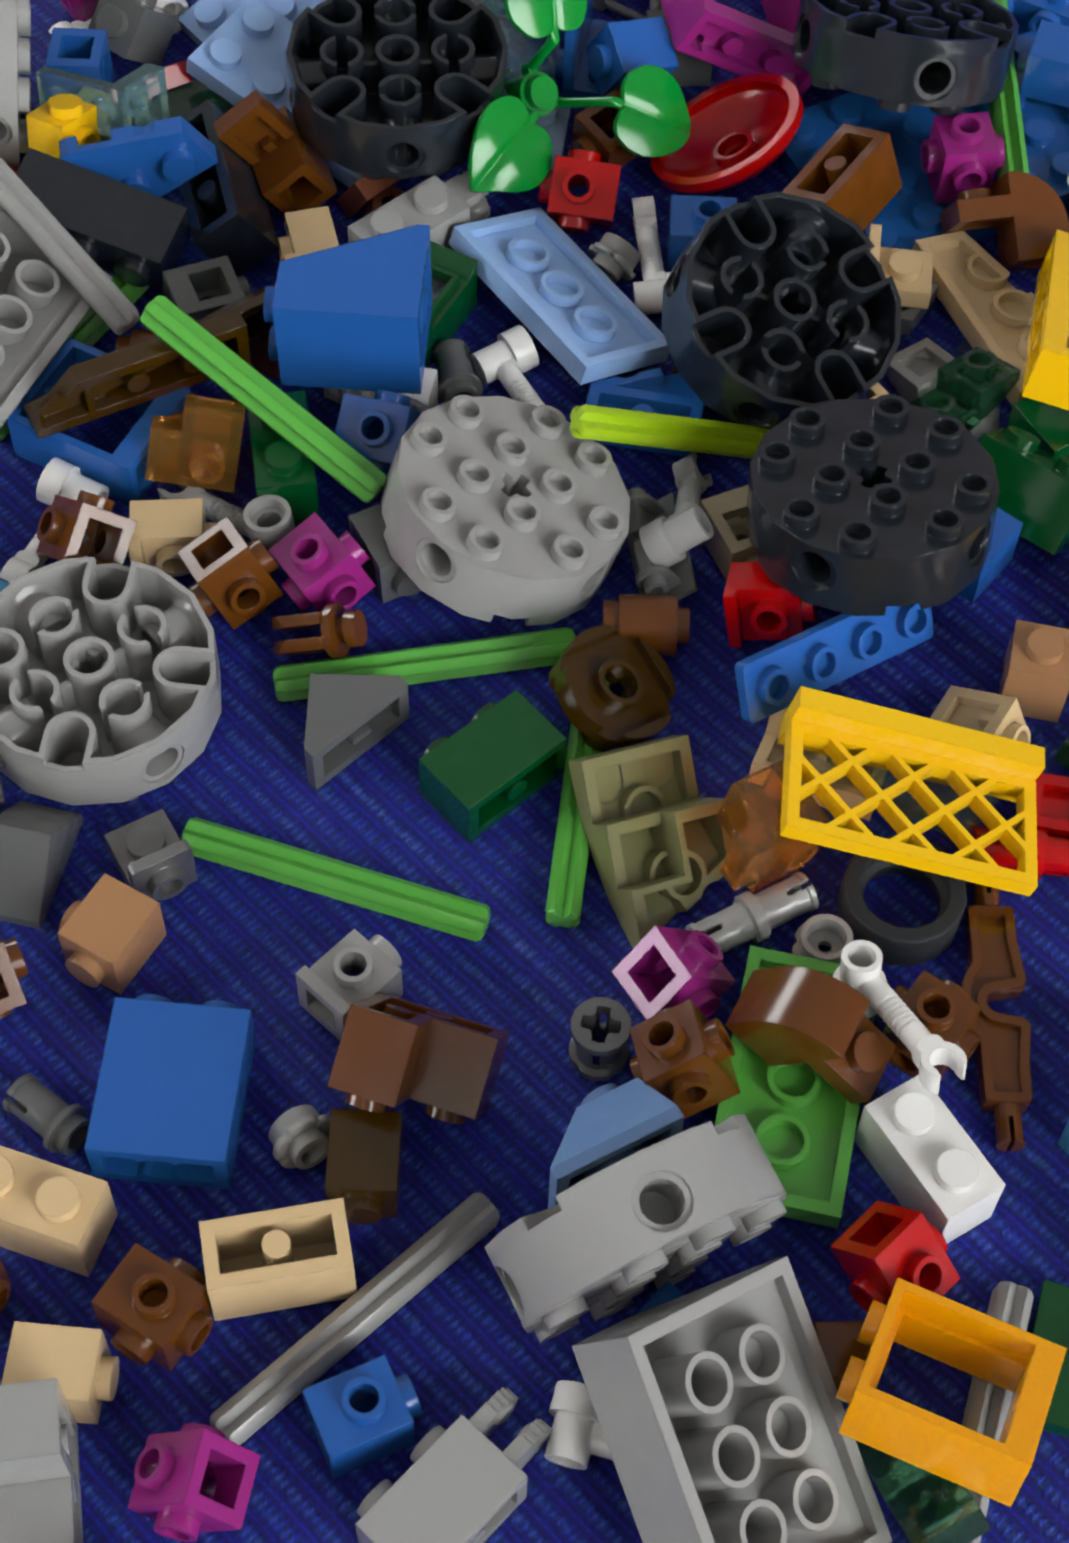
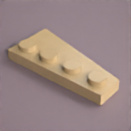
[912,231,1069,407]

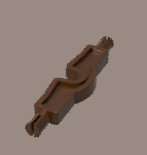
[961,883,1033,1152]

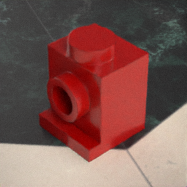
[723,562,818,648]

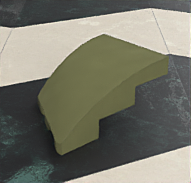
[568,735,738,948]

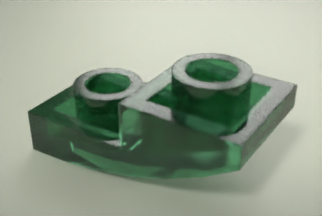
[909,347,1021,431]

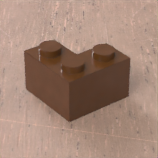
[328,992,510,1125]

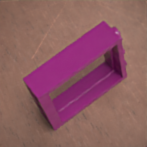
[660,0,812,97]

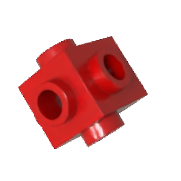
[538,149,622,233]
[830,1200,960,1313]

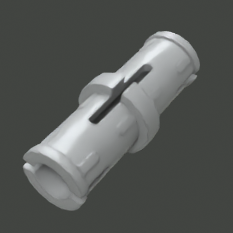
[685,871,819,953]

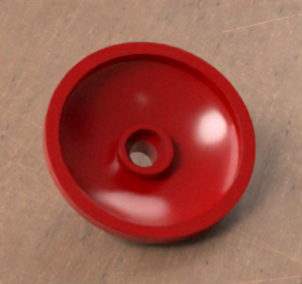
[650,73,804,194]

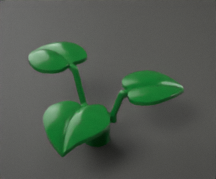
[468,0,691,193]

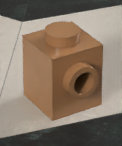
[999,619,1069,723]
[57,873,167,995]

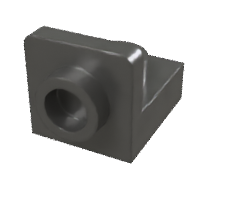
[104,809,198,900]

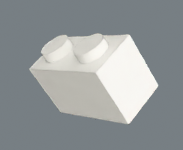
[854,1074,1006,1244]

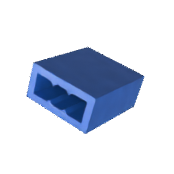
[84,994,256,1190]

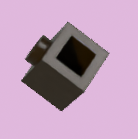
[325,1109,403,1225]

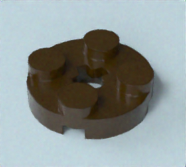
[549,625,675,751]

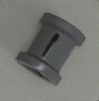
[569,997,631,1081]

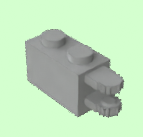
[348,171,490,251]
[355,1387,553,1543]

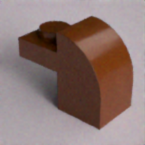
[213,90,338,213]
[940,171,1069,271]
[725,966,897,1103]

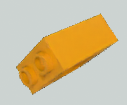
[835,1278,1067,1507]

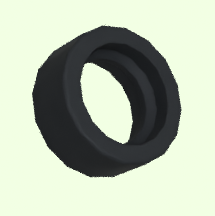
[838,836,967,966]

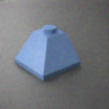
[548,1077,684,1209]

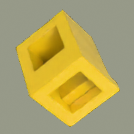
[26,93,101,160]

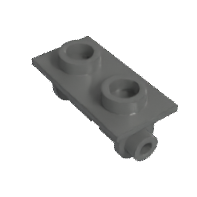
[626,487,698,600]

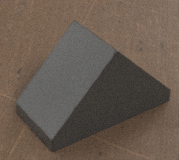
[304,673,409,790]
[0,801,84,930]

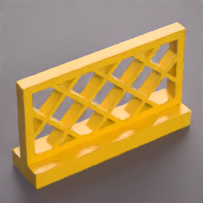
[778,686,1045,897]

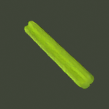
[569,404,769,459]

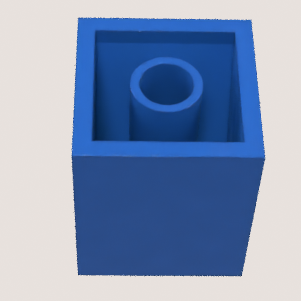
[263,225,433,394]

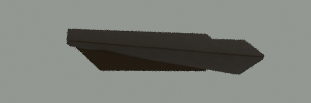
[23,284,276,439]

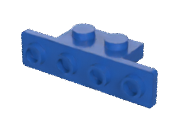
[735,602,934,723]

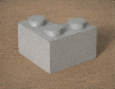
[0,1378,83,1543]

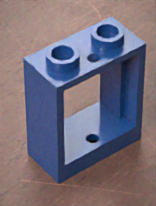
[7,338,196,504]

